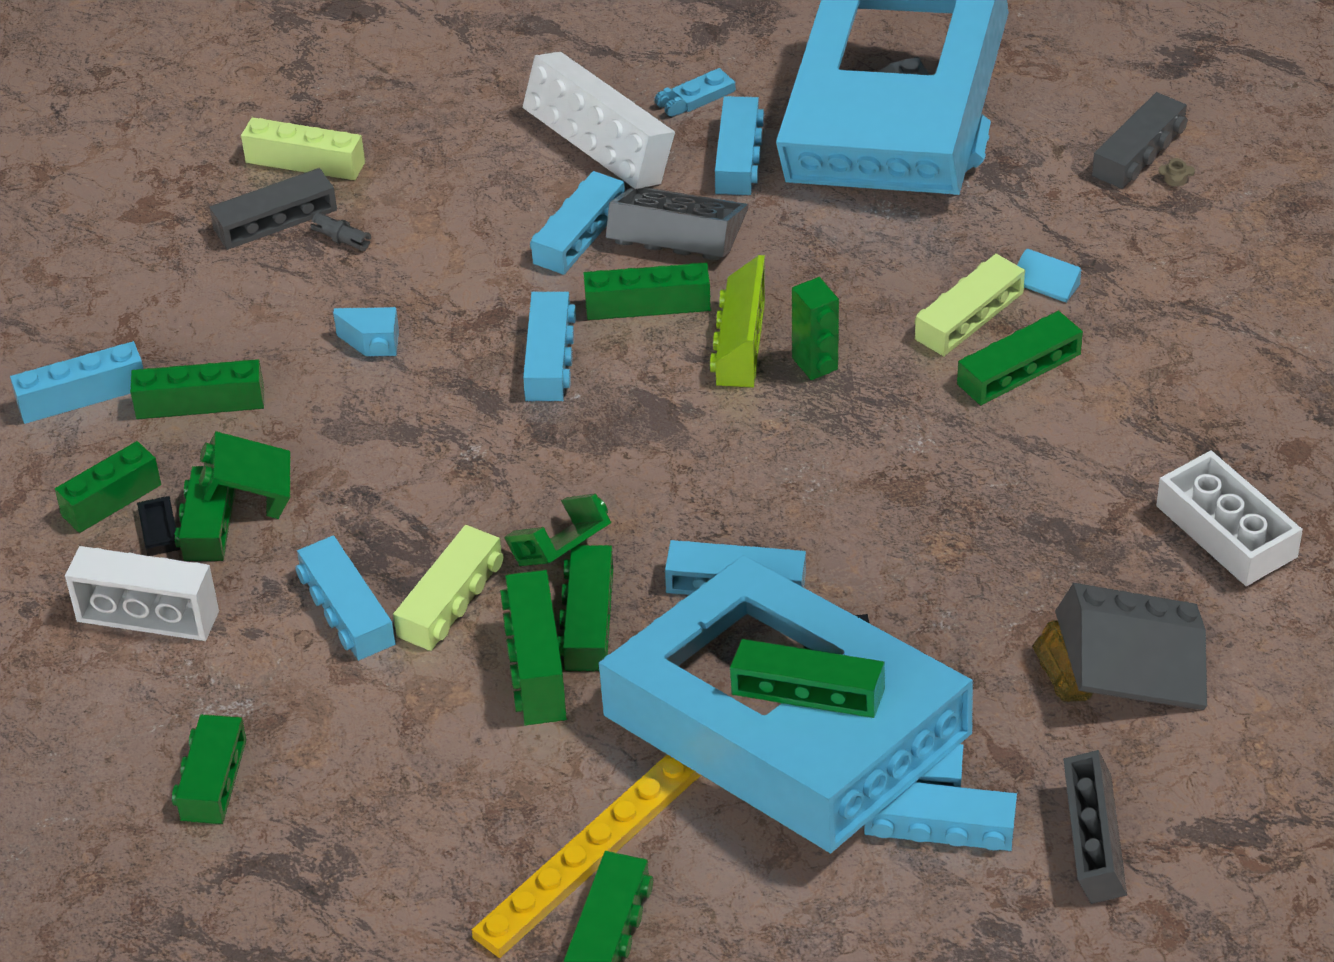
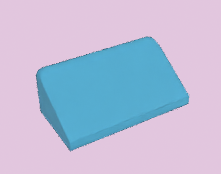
[1017,249,1081,303]

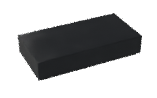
[137,496,180,556]

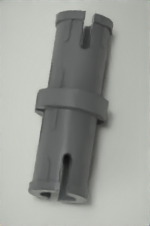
[311,212,371,251]

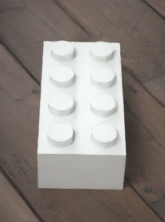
[1156,450,1303,586]
[65,546,219,641]

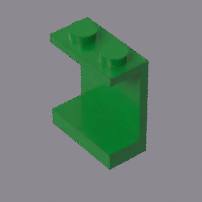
[199,431,290,519]
[504,493,612,566]

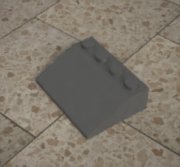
[606,187,749,260]
[1055,583,1207,710]

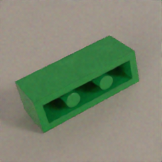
[792,276,839,380]
[54,441,162,533]
[175,466,236,561]
[172,714,247,824]

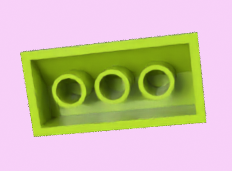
[710,255,765,388]

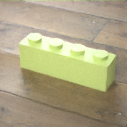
[241,117,365,181]
[915,254,1025,356]
[393,525,504,651]

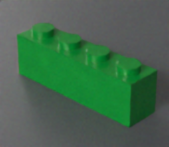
[583,263,711,320]
[957,310,1083,406]
[130,359,264,419]
[558,545,614,671]
[730,639,885,718]
[563,851,654,962]

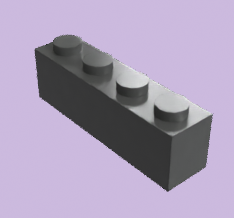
[1092,92,1188,189]
[209,168,337,250]
[1063,750,1127,904]

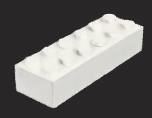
[522,52,675,189]

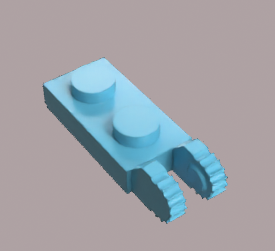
[654,68,736,117]

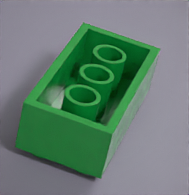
[500,570,567,726]

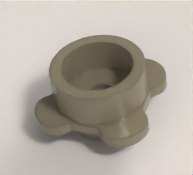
[1158,158,1195,186]

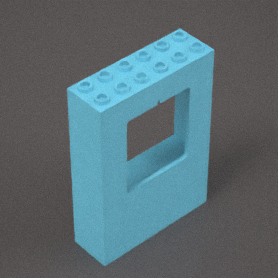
[776,0,1009,195]
[599,555,973,854]

